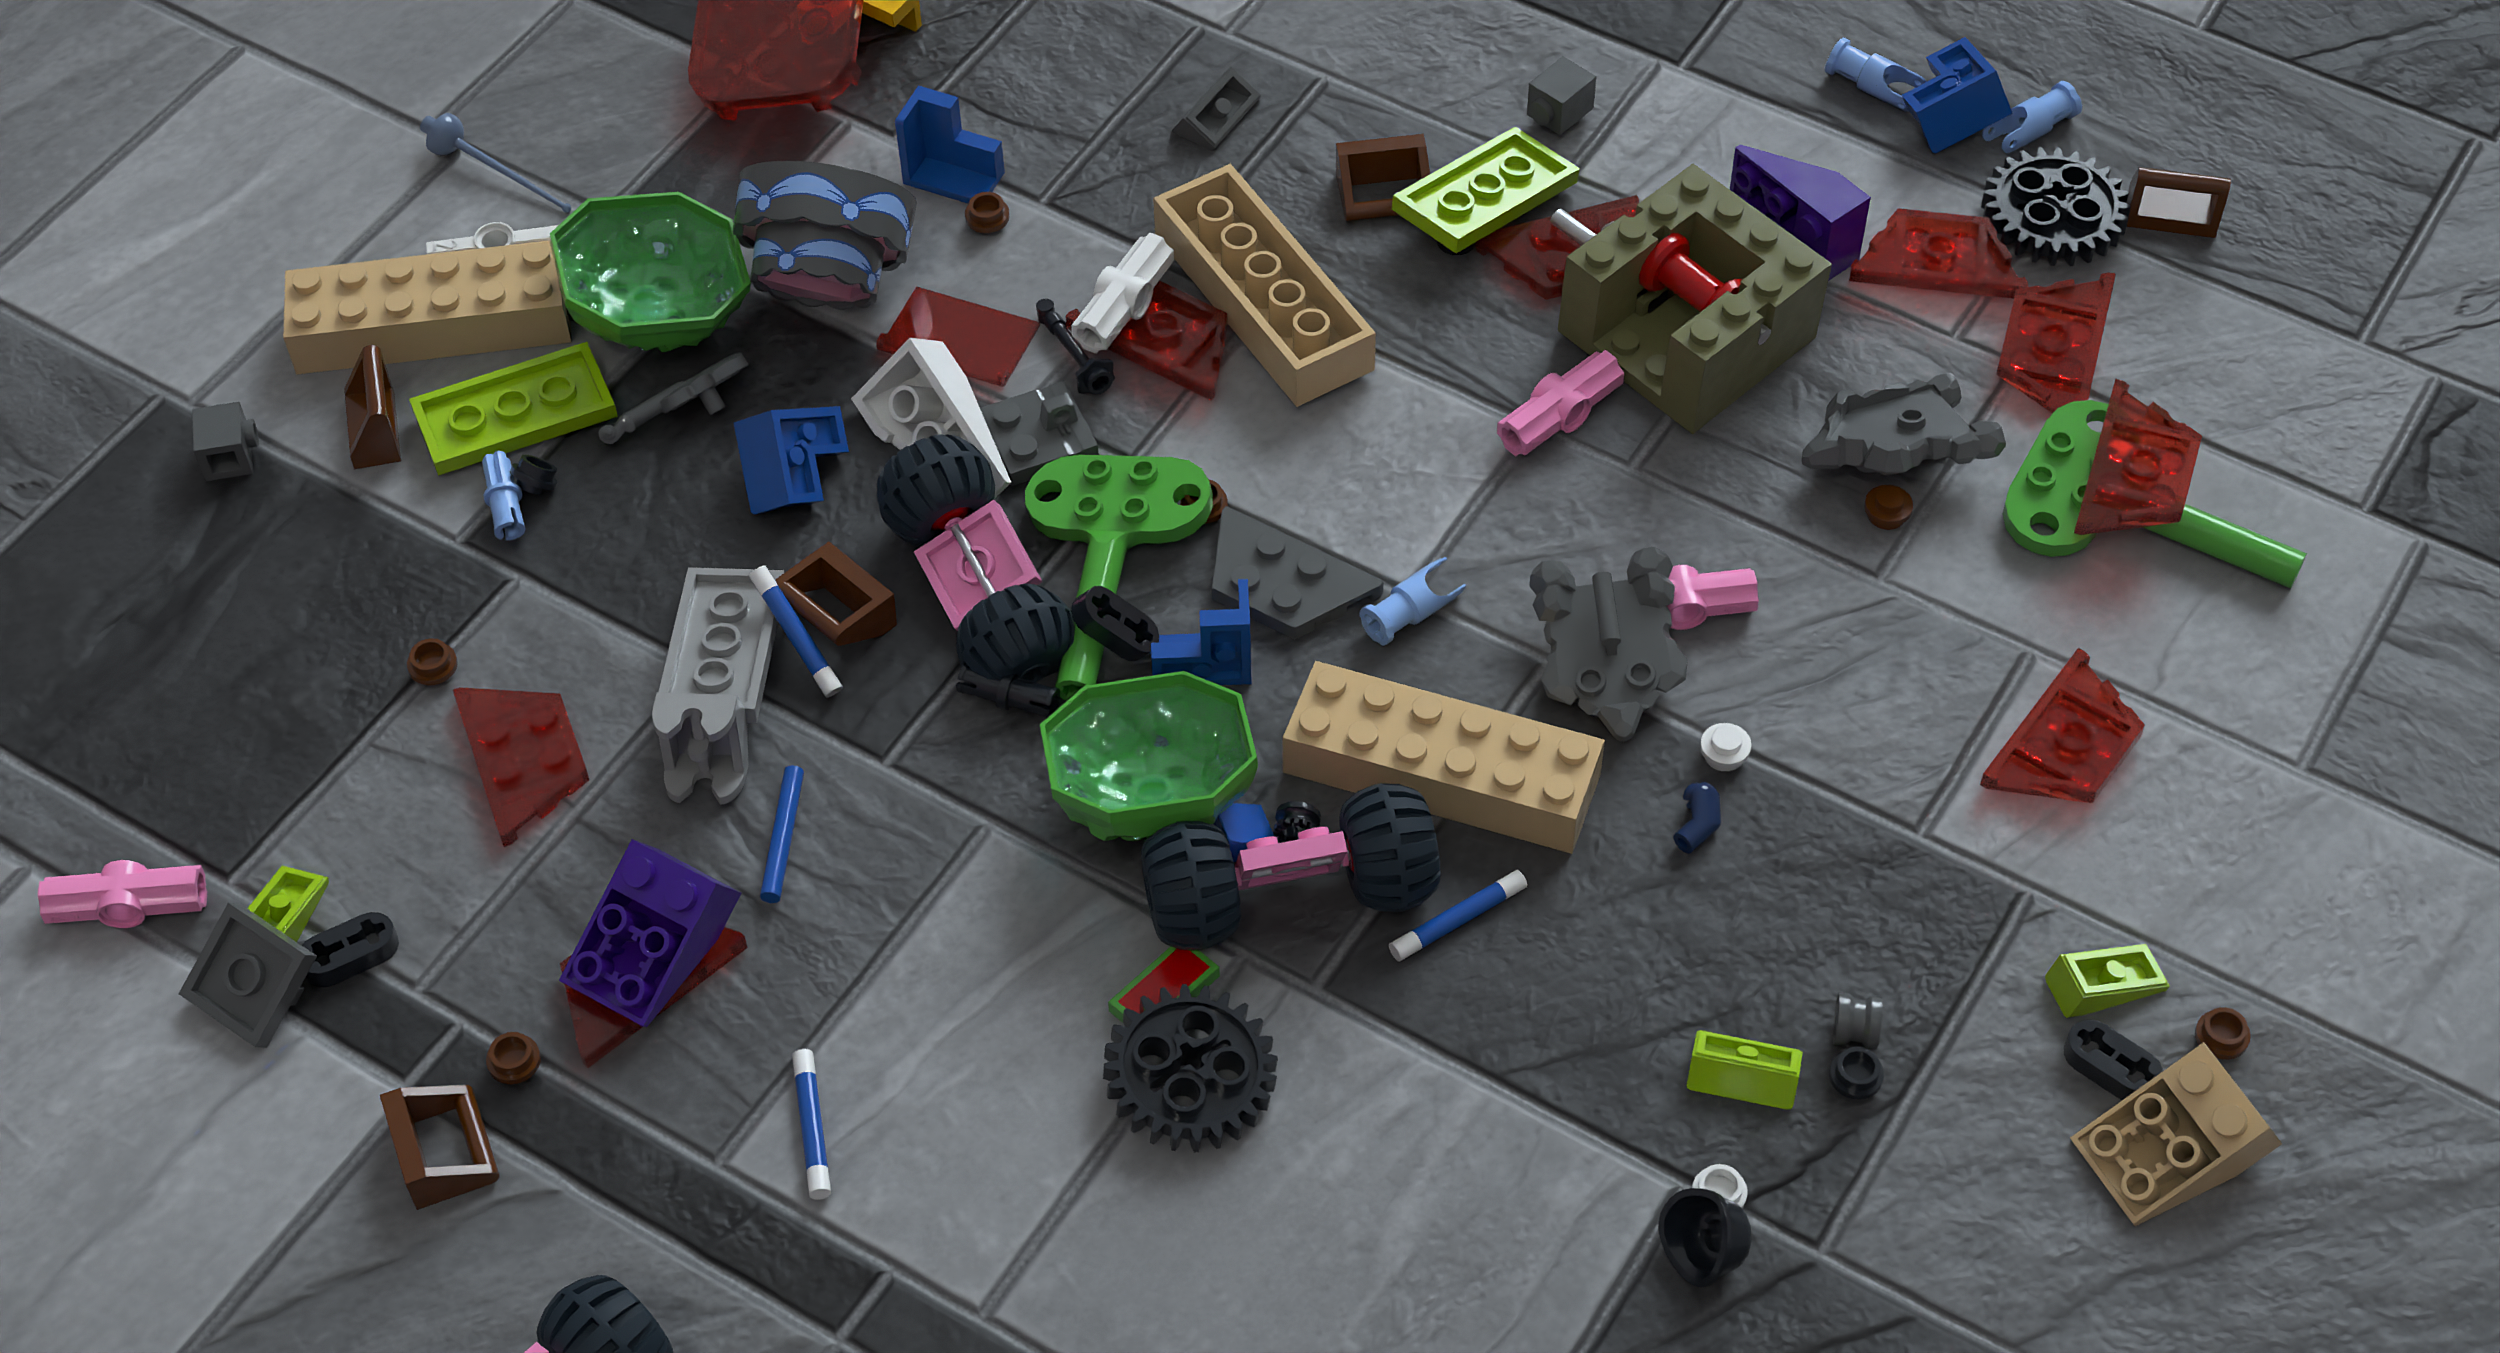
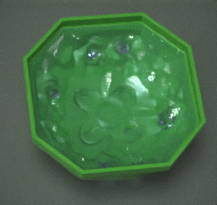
[550,192,751,352]
[1040,671,1258,841]

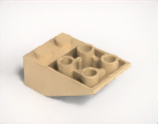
[2070,1042,2282,1226]

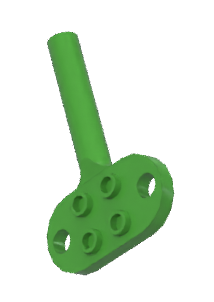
[2002,400,2307,589]
[1025,455,1213,701]

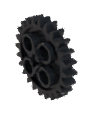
[1981,147,2131,266]
[1103,984,1278,1153]

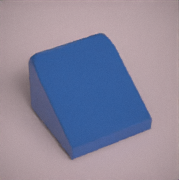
[1213,803,1274,862]

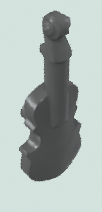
[598,352,749,445]

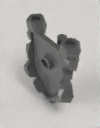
[1802,373,2006,475]
[1529,547,1688,742]

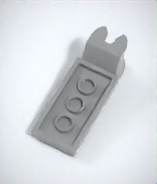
[652,567,784,804]

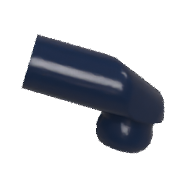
[1673,782,1721,854]

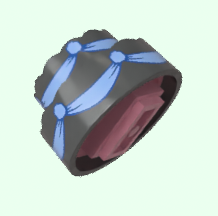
[733,161,917,310]

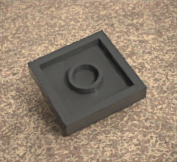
[980,380,1099,486]
[179,903,317,1048]

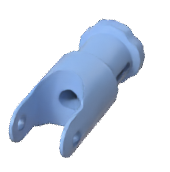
[1825,38,1927,112]
[1982,81,2082,153]
[1359,557,1467,646]

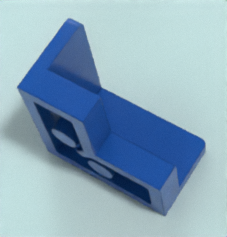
[1902,37,2013,153]
[895,86,1005,204]
[733,406,849,514]
[1151,579,1252,685]

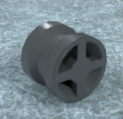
[1833,992,1883,1050]

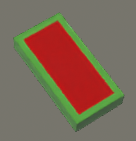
[1108,946,1220,1023]

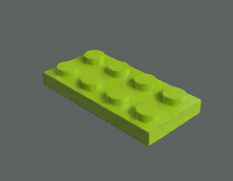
[1391,127,1580,253]
[409,341,618,476]

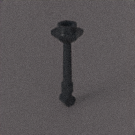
[1036,299,1115,395]

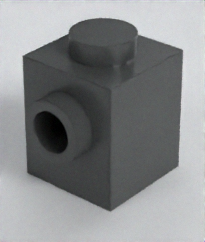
[1527,56,1597,135]
[192,402,259,481]

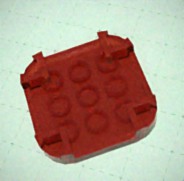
[688,0,863,120]

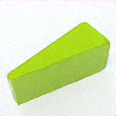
[247,866,329,943]
[2045,944,2170,1018]

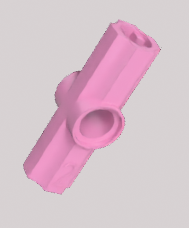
[1497,350,1624,456]
[1667,565,1759,630]
[38,860,207,928]

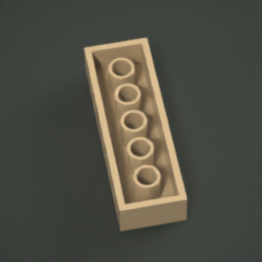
[1153,163,1376,407]
[283,240,572,375]
[1283,661,1605,854]

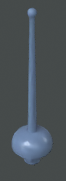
[420,113,571,213]

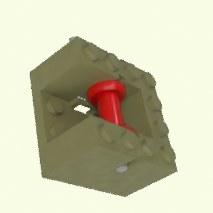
[1550,163,1832,434]

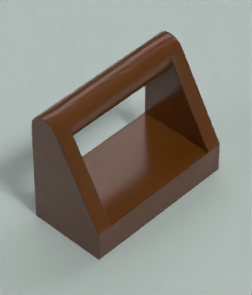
[1336,134,1430,221]
[2127,167,2231,238]
[344,345,401,470]
[775,541,897,646]
[380,1085,500,1210]

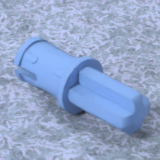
[482,451,526,540]

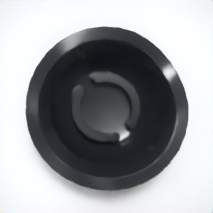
[1658,1188,1752,1287]

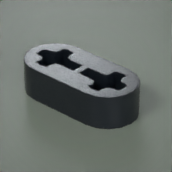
[1071,586,1159,661]
[302,912,399,987]
[2064,1019,2163,1100]

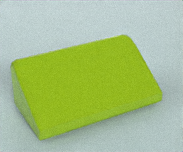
[1687,1030,1803,1110]

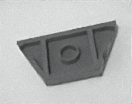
[1212,506,1384,640]

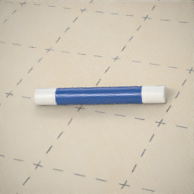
[749,566,843,698]
[1389,870,1527,962]
[792,1049,831,1200]

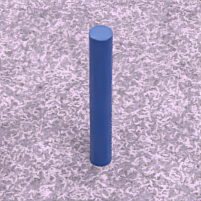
[760,765,804,903]

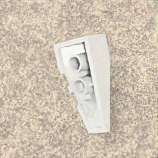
[851,338,1011,499]

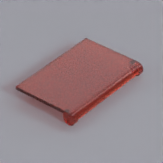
[876,286,1040,387]

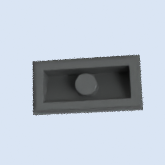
[1172,66,1262,151]

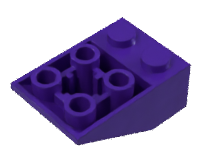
[1730,144,1871,281]
[559,839,742,1028]

